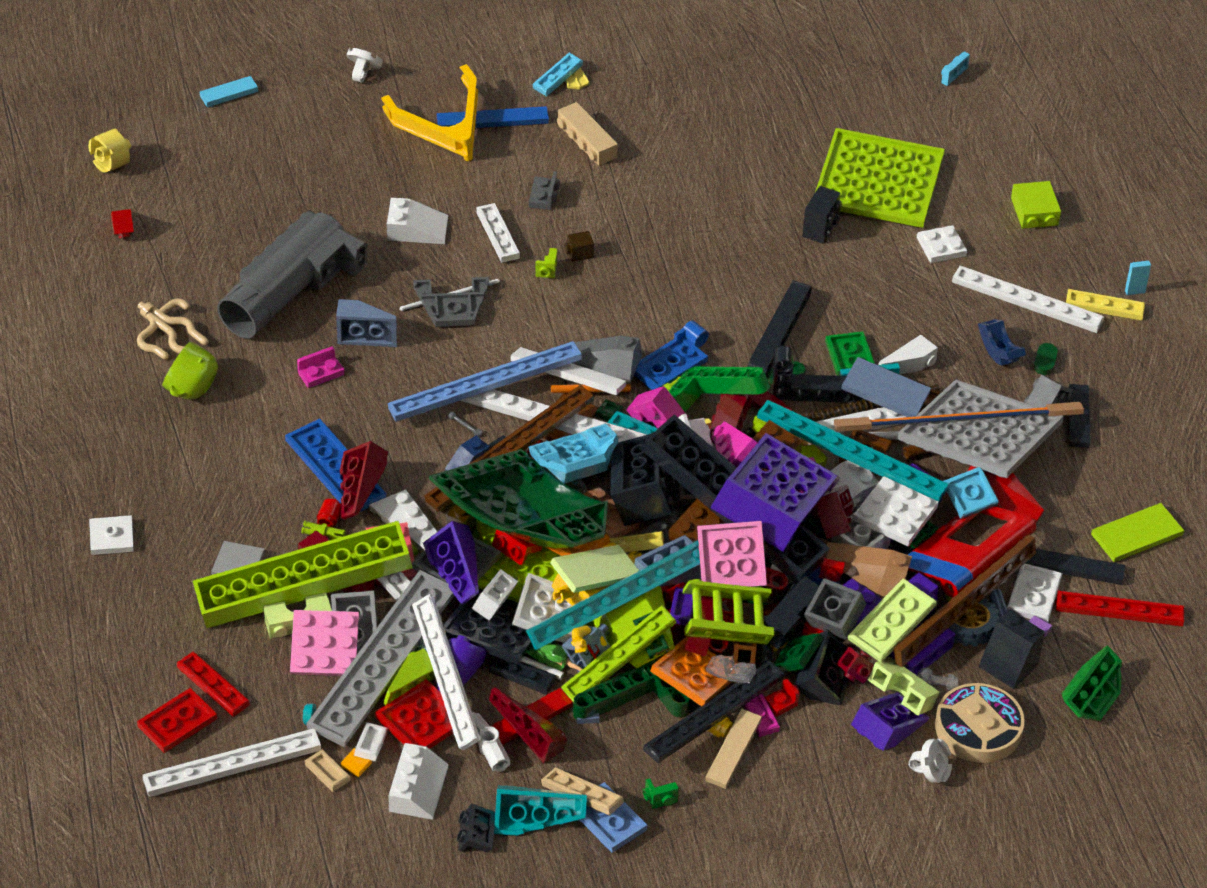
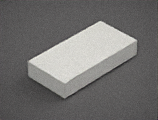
[354,723,388,761]

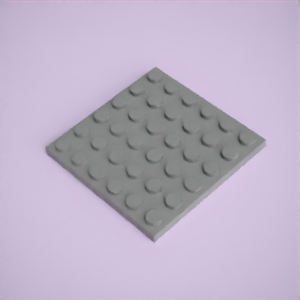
[898,380,1063,478]

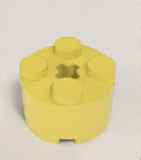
[89,129,131,172]

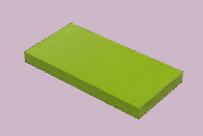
[1091,503,1184,562]

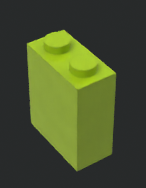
[1011,181,1061,229]

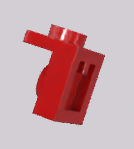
[765,679,800,717]

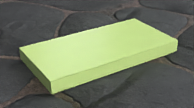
[551,545,639,593]
[848,578,937,663]

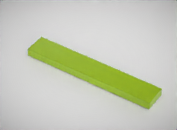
[561,605,677,703]

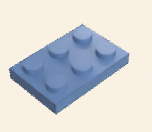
[579,782,647,853]

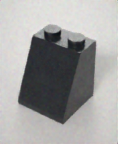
[979,610,1045,689]

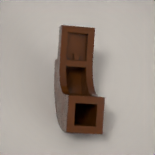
[733,602,756,668]

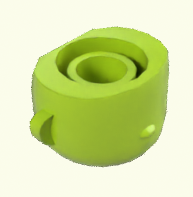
[162,342,218,400]

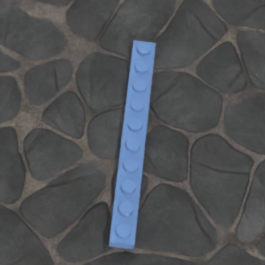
[388,341,582,422]

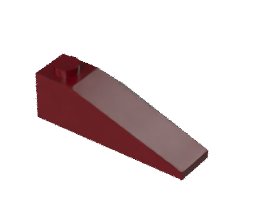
[340,441,389,520]
[489,687,567,764]

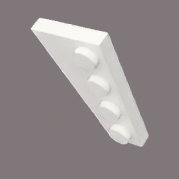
[369,489,437,552]

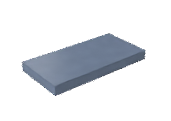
[841,357,931,417]

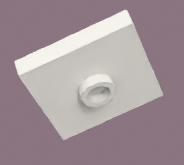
[90,515,134,555]

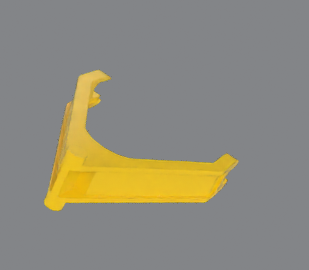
[381,64,478,161]

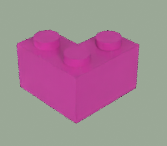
[627,386,688,428]

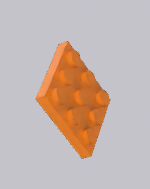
[650,636,740,706]

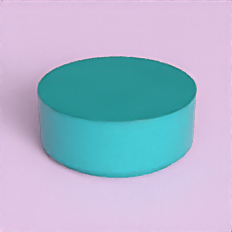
[303,703,317,726]

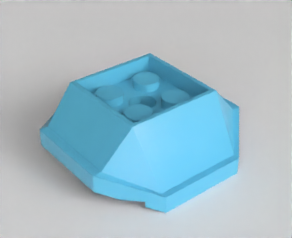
[529,424,618,484]

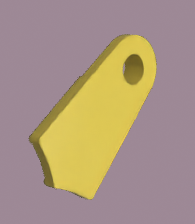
[565,67,589,89]

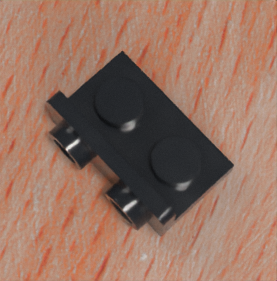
[457,803,495,853]

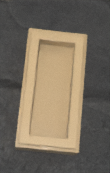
[305,749,350,792]

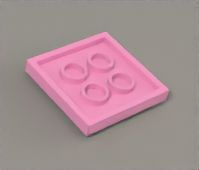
[697,521,767,587]
[290,610,359,676]

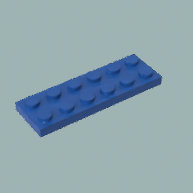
[285,419,386,512]

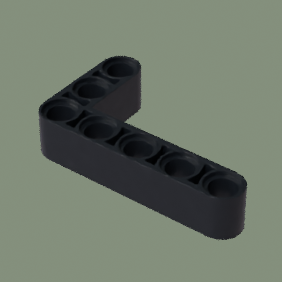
[772,346,867,403]

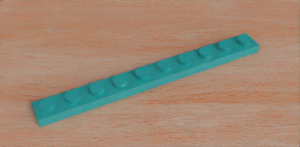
[757,400,948,502]
[526,540,700,650]

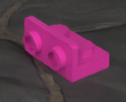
[297,346,344,388]

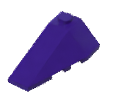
[423,521,479,604]

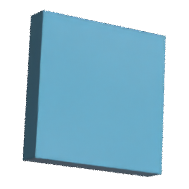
[943,467,999,519]

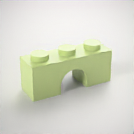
[263,593,332,639]
[868,657,940,716]

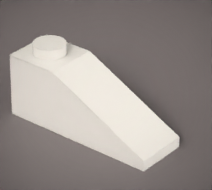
[879,335,938,374]

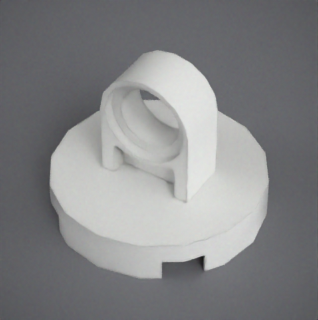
[346,48,383,83]
[909,739,952,783]

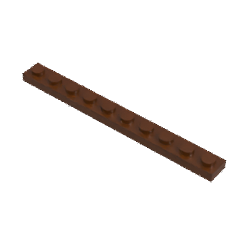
[424,384,594,512]
[894,535,1036,667]

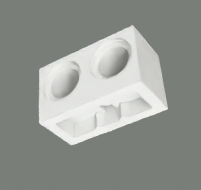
[472,569,518,621]

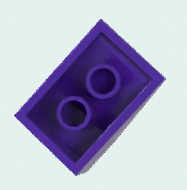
[851,692,929,751]

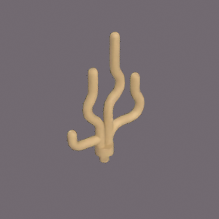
[137,298,209,360]

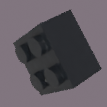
[802,186,842,244]

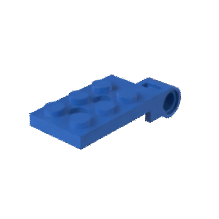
[634,320,709,390]

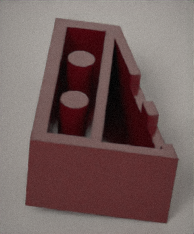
[813,484,854,539]

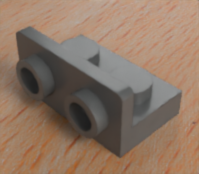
[529,171,560,210]

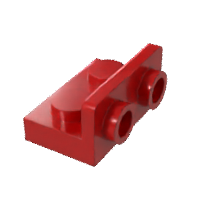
[492,529,543,565]

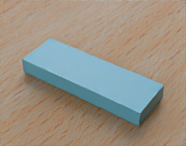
[533,52,583,97]
[200,76,258,107]

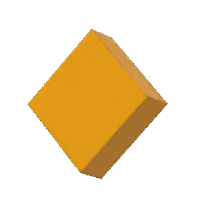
[341,748,372,777]

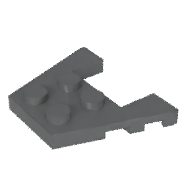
[413,277,489,327]

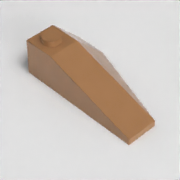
[827,542,912,599]

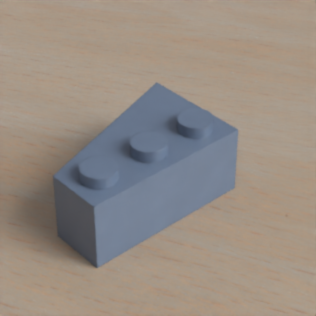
[634,535,701,587]

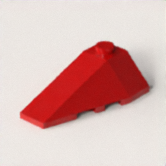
[967,466,1044,524]

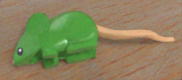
[527,642,582,671]

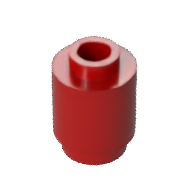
[317,499,341,527]

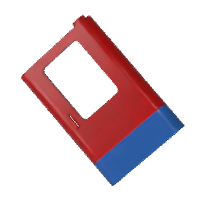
[908,506,1036,598]

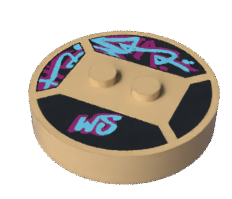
[935,683,1024,763]

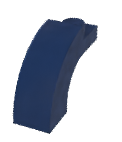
[978,319,1026,365]

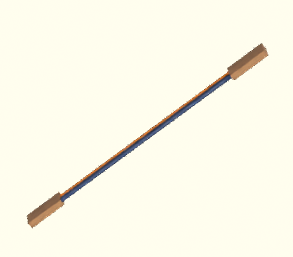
[834,402,1084,432]

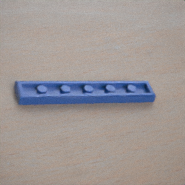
[437,106,549,128]

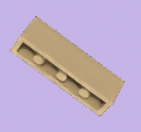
[557,102,618,166]

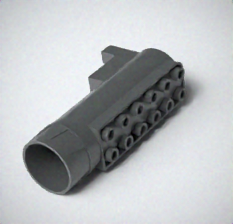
[217,210,368,338]

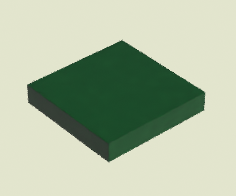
[773,633,824,672]

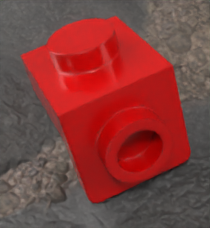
[819,558,845,583]

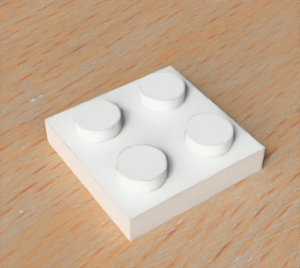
[917,225,967,263]

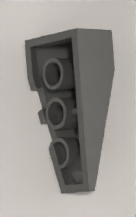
[572,336,643,382]

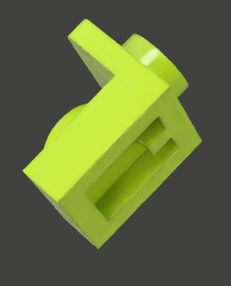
[535,248,557,278]

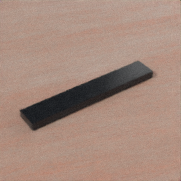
[1025,548,1125,585]

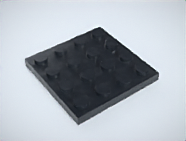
[443,588,532,664]

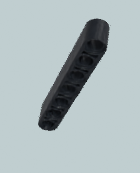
[747,280,812,377]

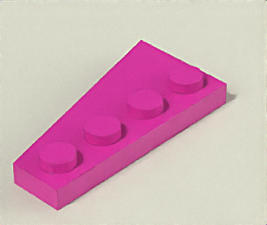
[711,421,757,468]

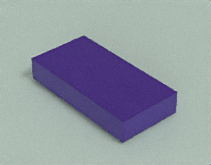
[670,587,693,625]

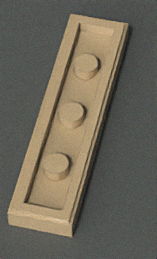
[705,709,762,789]
[541,767,624,816]

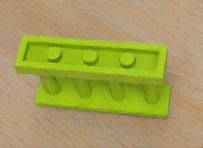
[683,579,774,645]

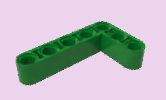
[669,366,770,412]

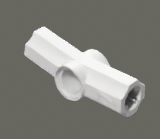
[472,712,510,772]

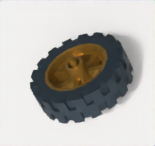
[949,598,1000,646]

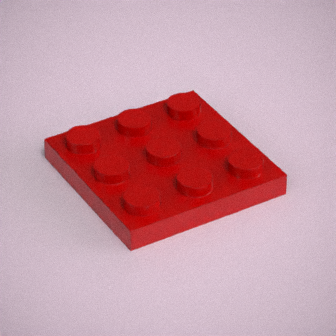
[375,679,454,749]

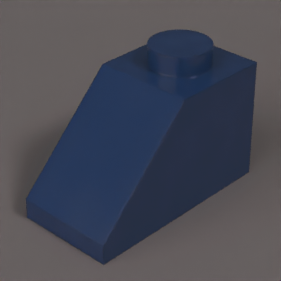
[445,435,490,471]

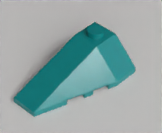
[494,785,587,835]

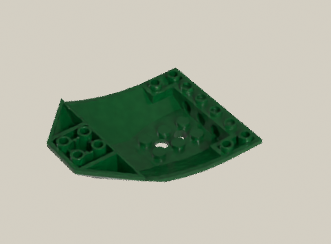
[429,449,608,548]

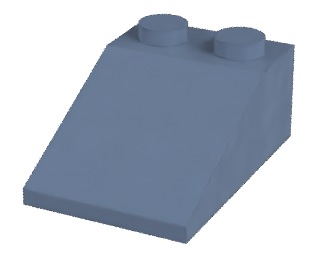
[336,299,397,347]

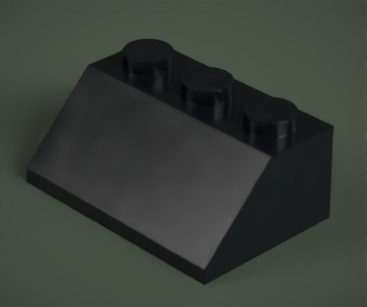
[795,630,849,705]

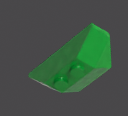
[1062,645,1122,721]

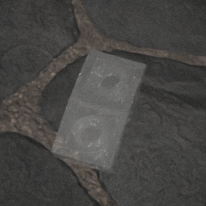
[706,655,757,683]

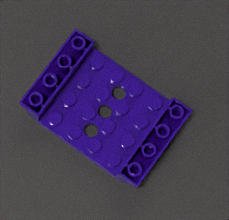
[711,433,840,551]

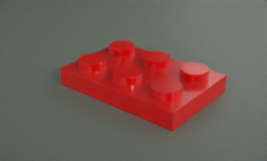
[137,688,217,753]

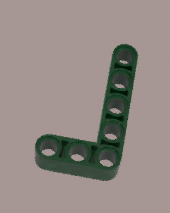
[573,659,690,720]

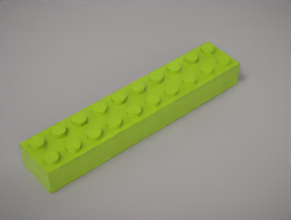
[193,521,412,629]

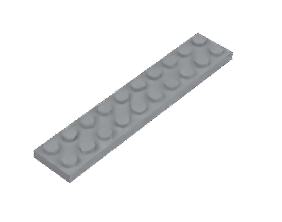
[307,570,454,747]

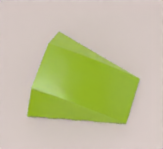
[585,586,675,668]

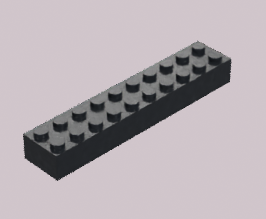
[643,414,830,585]

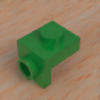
[643,778,679,809]

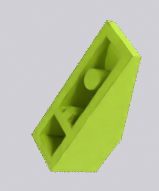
[383,648,436,705]

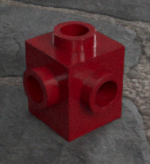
[837,647,874,684]

